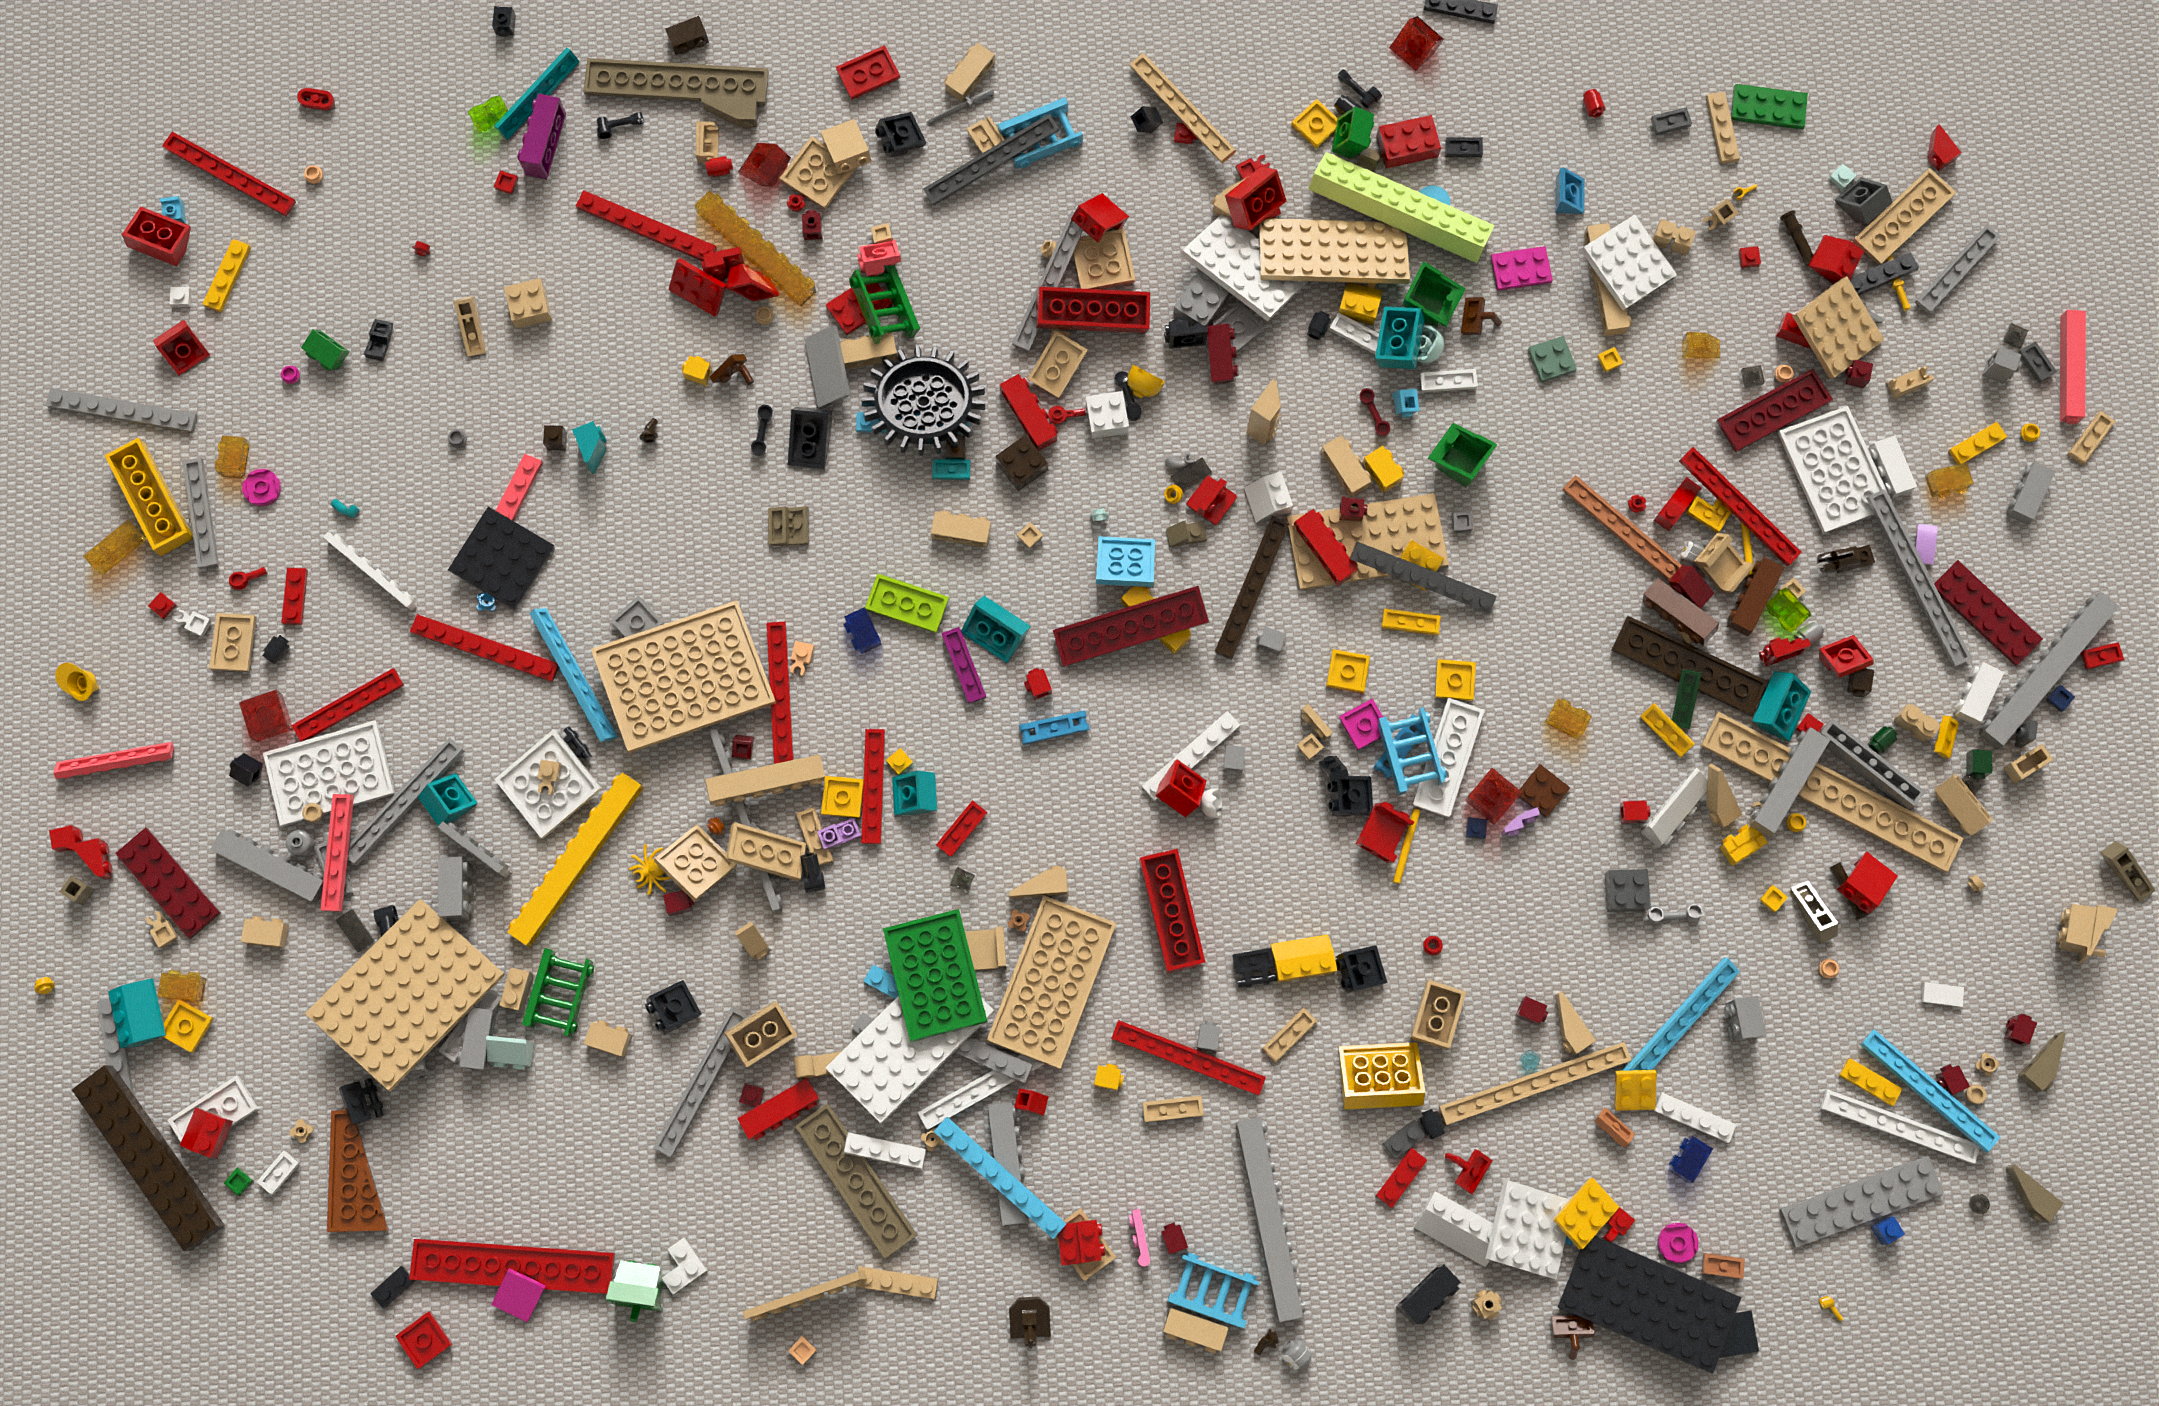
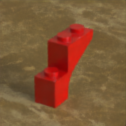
[49,825,113,880]

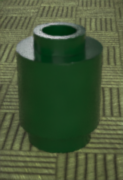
[1868,726,1897,754]

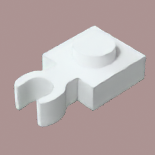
[174,610,212,637]

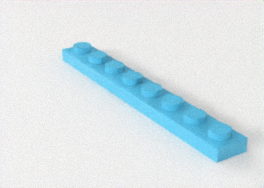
[530,608,618,742]
[1622,957,1740,1071]
[1860,1029,2001,1153]
[934,1117,1067,1239]

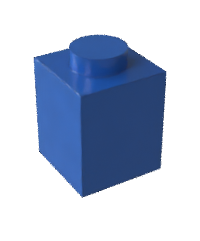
[1871,1217,1905,1245]

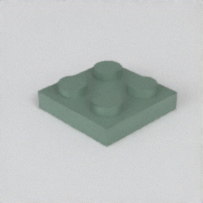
[1528,336,1577,383]

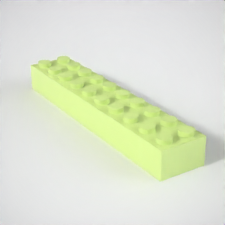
[1308,152,1495,263]

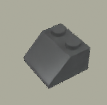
[1835,177,1893,225]

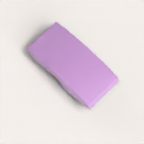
[1915,524,1938,565]
[1501,807,1540,837]
[817,818,862,850]

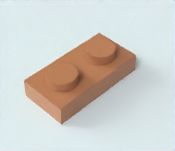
[1594,1107,1635,1148]
[1701,1253,1745,1279]

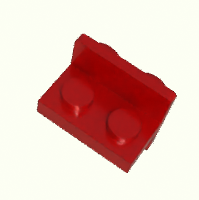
[1186,475,1237,526]

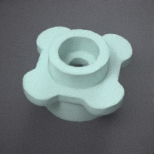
[1090,508,1109,521]

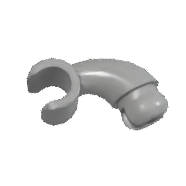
[1165,452,1195,470]

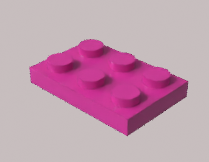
[1490,246,1553,291]

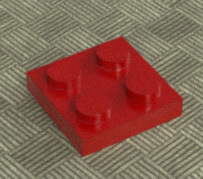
[395,1311,453,1369]

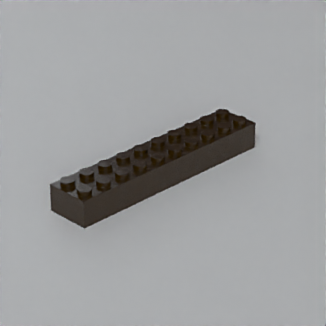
[71,1065,225,1251]

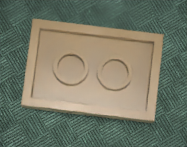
[1027,331,1088,399]
[209,613,257,672]
[1054,1208,1116,1281]

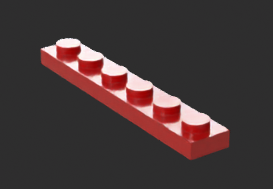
[291,668,404,742]
[861,729,885,844]

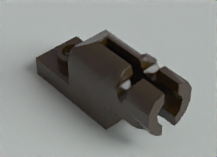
[1817,545,1875,573]

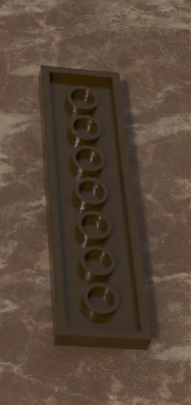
[1611,616,1768,716]

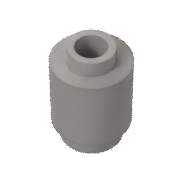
[1794,622,1824,645]

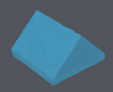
[1555,167,1585,214]

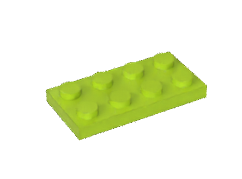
[865,573,949,634]

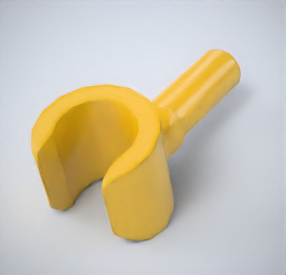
[1733,184,1757,201]
[1819,1296,1843,1321]

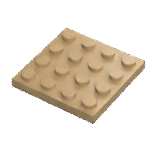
[1792,277,1884,379]

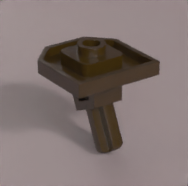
[1009,1297,1051,1348]

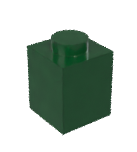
[1966,749,1992,779]

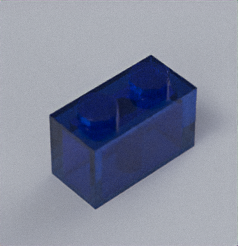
[843,607,882,654]
[1668,1136,1713,1184]

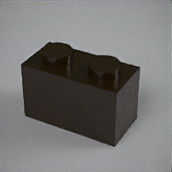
[665,16,709,55]

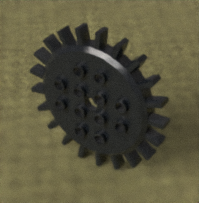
[861,345,985,456]

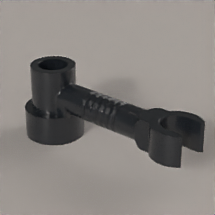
[1338,69,1382,109]
[596,112,644,139]

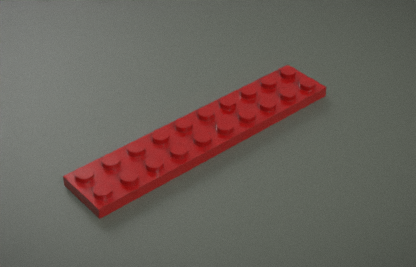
[409,1239,615,1294]

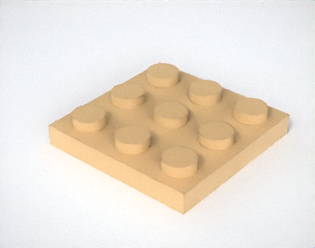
[780,136,856,210]
[1073,229,1136,289]
[654,824,737,902]

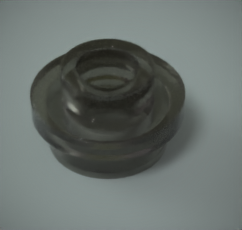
[1969,1194,1990,1214]

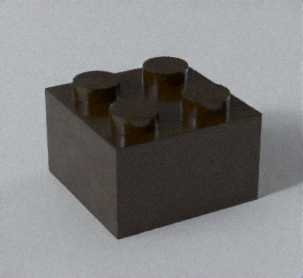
[995,435,1048,491]

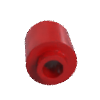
[1583,89,1606,118]
[705,156,733,177]

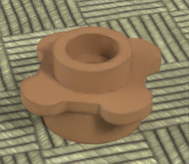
[1008,910,1030,932]

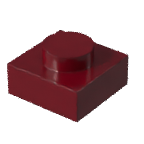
[739,1083,764,1107]

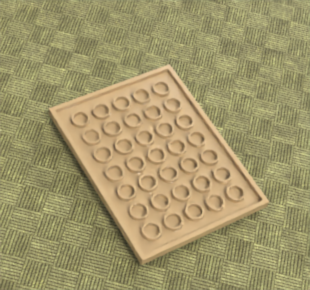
[591,600,776,754]
[305,899,505,1092]

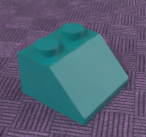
[572,421,607,474]
[892,771,937,816]
[418,773,478,826]

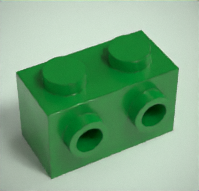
[301,329,350,371]

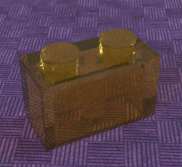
[215,435,250,479]
[1925,462,1974,498]
[1544,699,1592,740]
[157,970,206,1002]

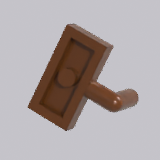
[1461,297,1502,335]
[710,354,754,385]
[1550,1315,1595,1360]

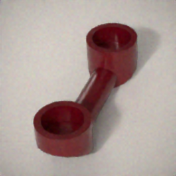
[1359,388,1390,437]

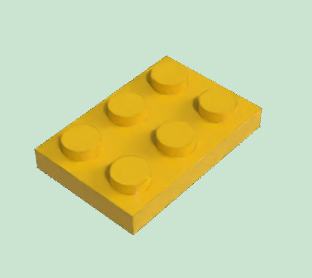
[1553,1178,1619,1250]

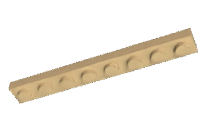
[1130,53,1236,164]

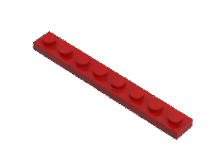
[162,131,296,217]
[575,190,717,261]
[1679,447,1802,566]
[410,614,559,683]
[766,621,794,764]
[1111,1020,1266,1096]

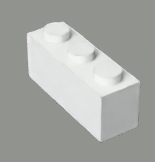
[1869,436,1917,499]
[1954,662,2004,726]

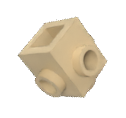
[1471,1289,1502,1320]

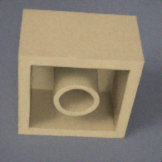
[504,278,552,329]

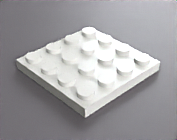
[1581,215,1677,310]
[494,730,602,839]
[1485,1180,1570,1280]

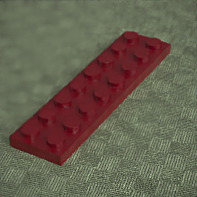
[1053,586,1210,667]

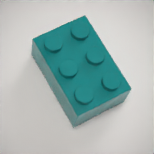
[1375,307,1425,370]

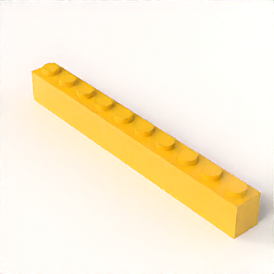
[507,772,644,948]

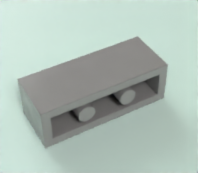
[2007,461,2055,525]
[458,1008,497,1071]

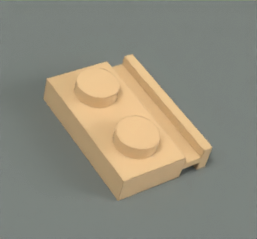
[967,116,1005,154]

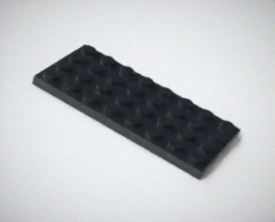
[1557,1236,1742,1374]

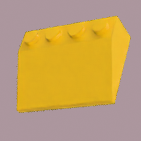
[1339,1042,1425,1110]

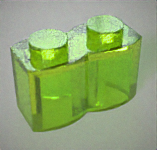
[468,96,508,132]
[1766,587,1811,633]

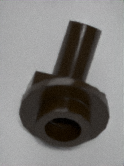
[639,418,658,443]
[1254,1328,1279,1355]

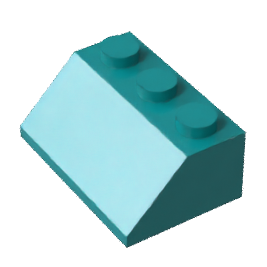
[961,595,1031,663]
[1752,671,1812,742]
[108,978,166,1048]

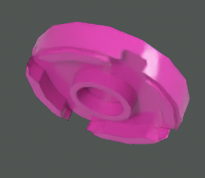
[242,469,281,506]
[1657,1223,1699,1263]

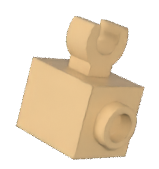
[1702,199,1739,230]

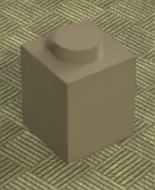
[59,876,95,905]

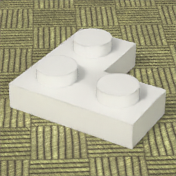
[662,1237,707,1295]

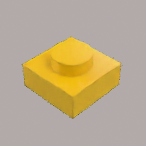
[1597,347,1623,373]
[886,748,913,776]
[1759,885,1788,913]

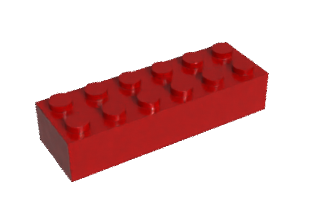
[1036,286,1150,333]
[1139,848,1206,974]

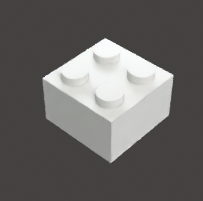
[1086,391,1129,439]

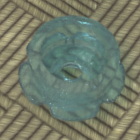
[1520,1050,1540,1070]

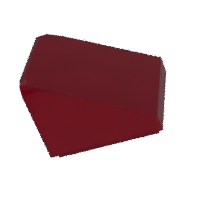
[732,735,754,759]

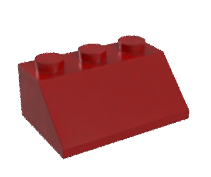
[121,206,191,267]

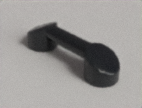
[1114,371,1141,421]
[751,405,773,456]

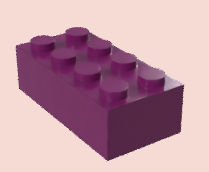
[517,93,566,180]

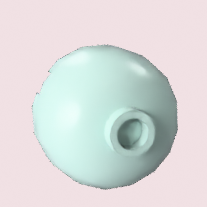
[1417,325,1444,364]

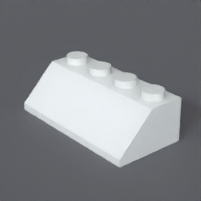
[1641,768,1707,847]
[1414,1191,1494,1267]

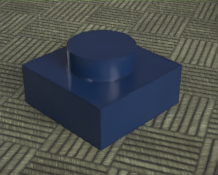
[2046,685,2075,712]
[1466,817,1487,839]

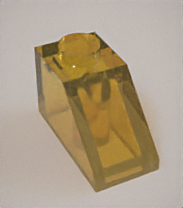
[1682,332,1720,358]

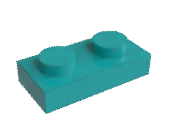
[932,459,971,480]

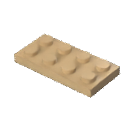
[726,822,806,881]

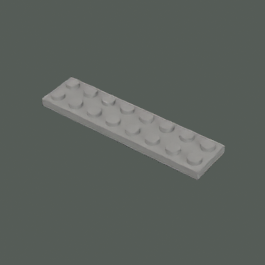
[1779,1156,1944,1248]

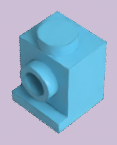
[160,196,186,224]
[1392,389,1419,418]

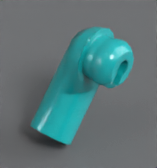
[331,499,360,518]

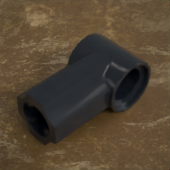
[800,852,826,893]

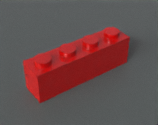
[999,374,1058,451]
[1293,509,1358,586]
[737,1078,820,1141]

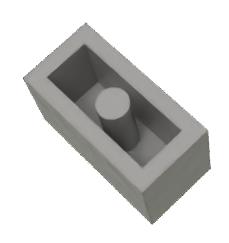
[1982,347,2022,384]

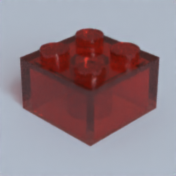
[239,689,294,742]
[1464,768,1522,825]

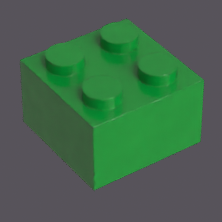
[1331,106,1374,159]

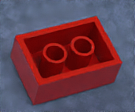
[1376,115,1441,169]
[1225,166,1287,231]

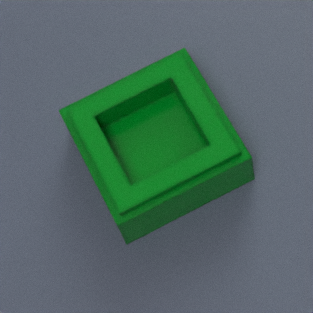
[224,1168,254,1196]

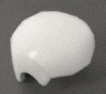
[1200,788,1222,819]

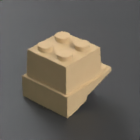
[2056,904,2117,964]

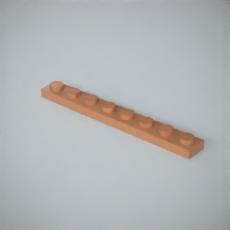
[1562,475,1682,580]

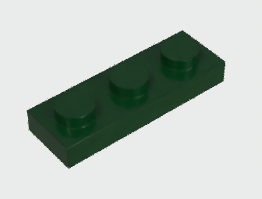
[1672,669,1702,729]

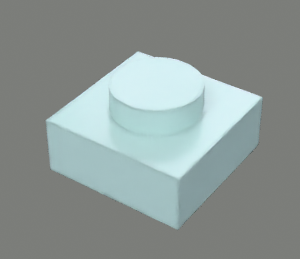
[1829,164,1857,190]

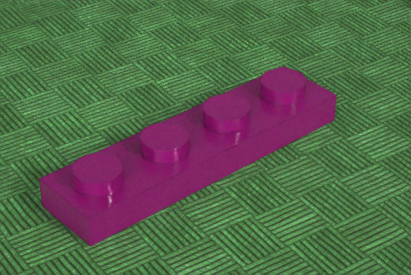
[941,627,986,704]

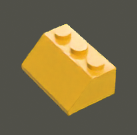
[1270,935,1337,983]

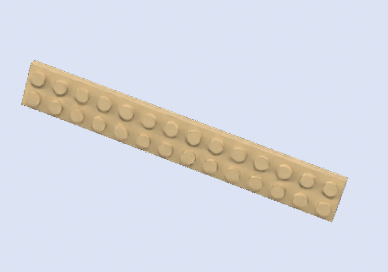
[1700,712,1964,873]

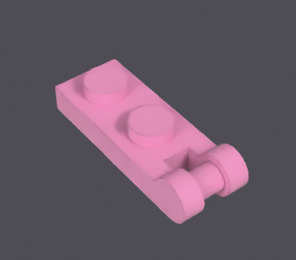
[1129,1209,1150,1267]

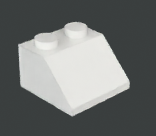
[1244,472,1293,523]

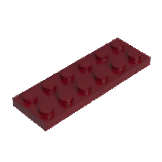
[1716,368,1833,452]
[1934,560,2043,666]
[115,827,221,939]

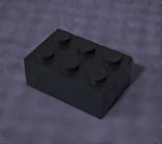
[1396,1264,1461,1325]

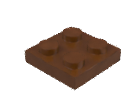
[1515,764,1570,818]

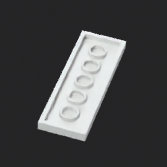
[1412,698,1485,818]

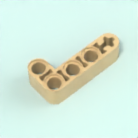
[794,1051,842,1080]

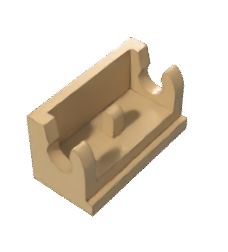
[696,121,719,163]
[1886,366,1934,399]

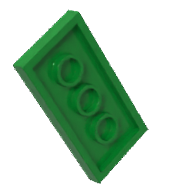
[1731,84,1808,130]

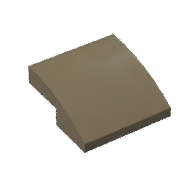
[768,506,809,546]

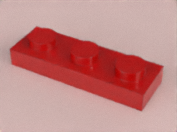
[281,568,308,625]
[936,800,988,858]
[1375,1148,1427,1208]

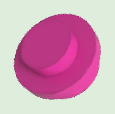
[281,366,300,384]

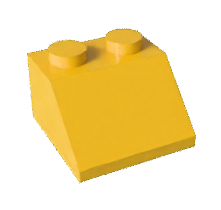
[1339,282,1383,325]

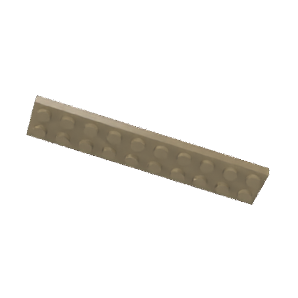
[583,58,769,105]

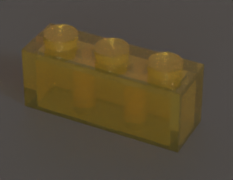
[83,519,147,576]

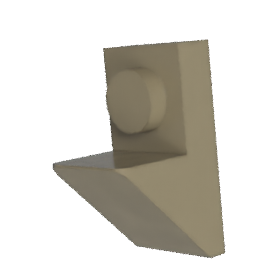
[1357,147,1382,173]
[1166,520,1207,547]

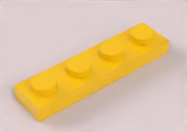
[202,239,251,313]

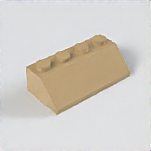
[1246,379,1281,445]

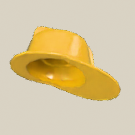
[55,662,99,701]

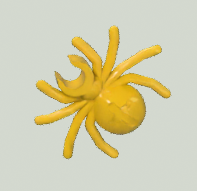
[629,844,671,895]

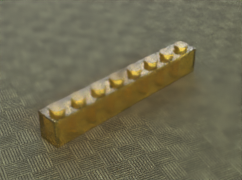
[694,190,816,307]

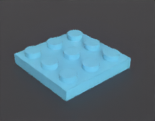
[1096,536,1155,587]

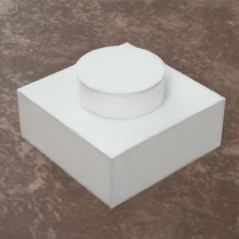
[170,287,191,307]

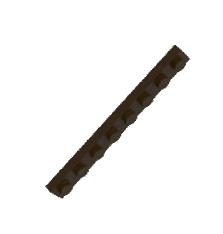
[1214,516,1289,660]

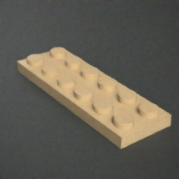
[1853,168,1956,266]
[742,1271,867,1322]

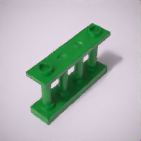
[849,265,920,344]
[522,948,594,1038]

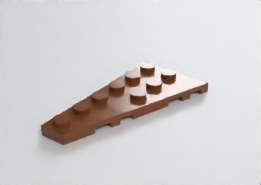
[327,1110,389,1232]

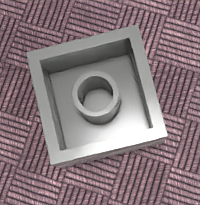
[1724,996,1766,1042]

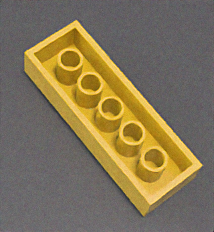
[104,437,193,556]

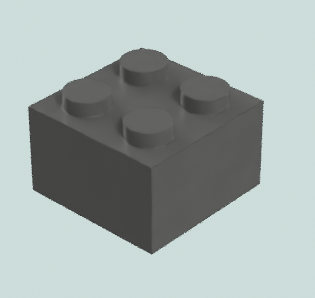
[1604,869,1651,912]

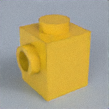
[681,356,713,386]
[1094,1064,1124,1091]

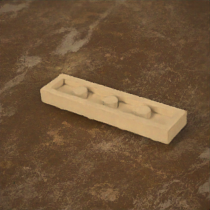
[1706,92,1740,164]
[856,1266,938,1299]

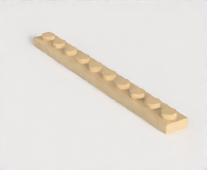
[1439,1042,1632,1125]

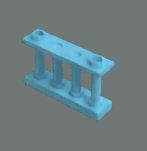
[998,97,1083,169]
[1377,707,1447,796]
[1167,1252,1259,1329]

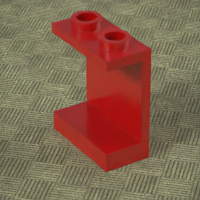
[1071,193,1129,243]
[1355,802,1414,863]
[1837,851,1898,914]

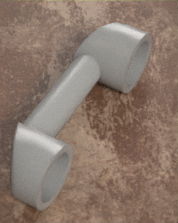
[1648,903,1703,924]

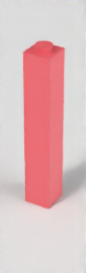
[2060,310,2086,424]

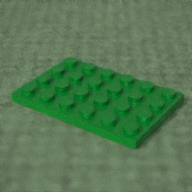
[883,909,988,1042]

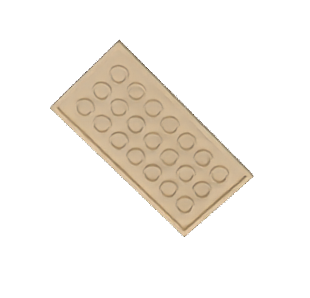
[1258,218,1410,284]
[1286,493,1449,590]
[987,896,1117,1070]

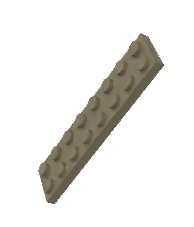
[795,1103,918,1259]

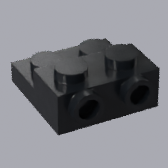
[875,112,927,158]
[1164,318,1208,349]
[1327,776,1373,817]
[1335,945,1388,994]
[645,980,702,1035]

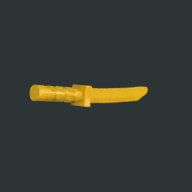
[1886,255,1911,311]

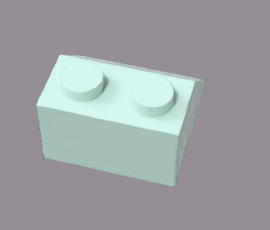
[486,1036,534,1070]

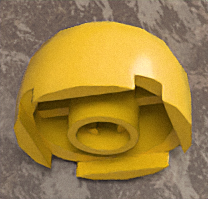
[1127,364,1166,399]

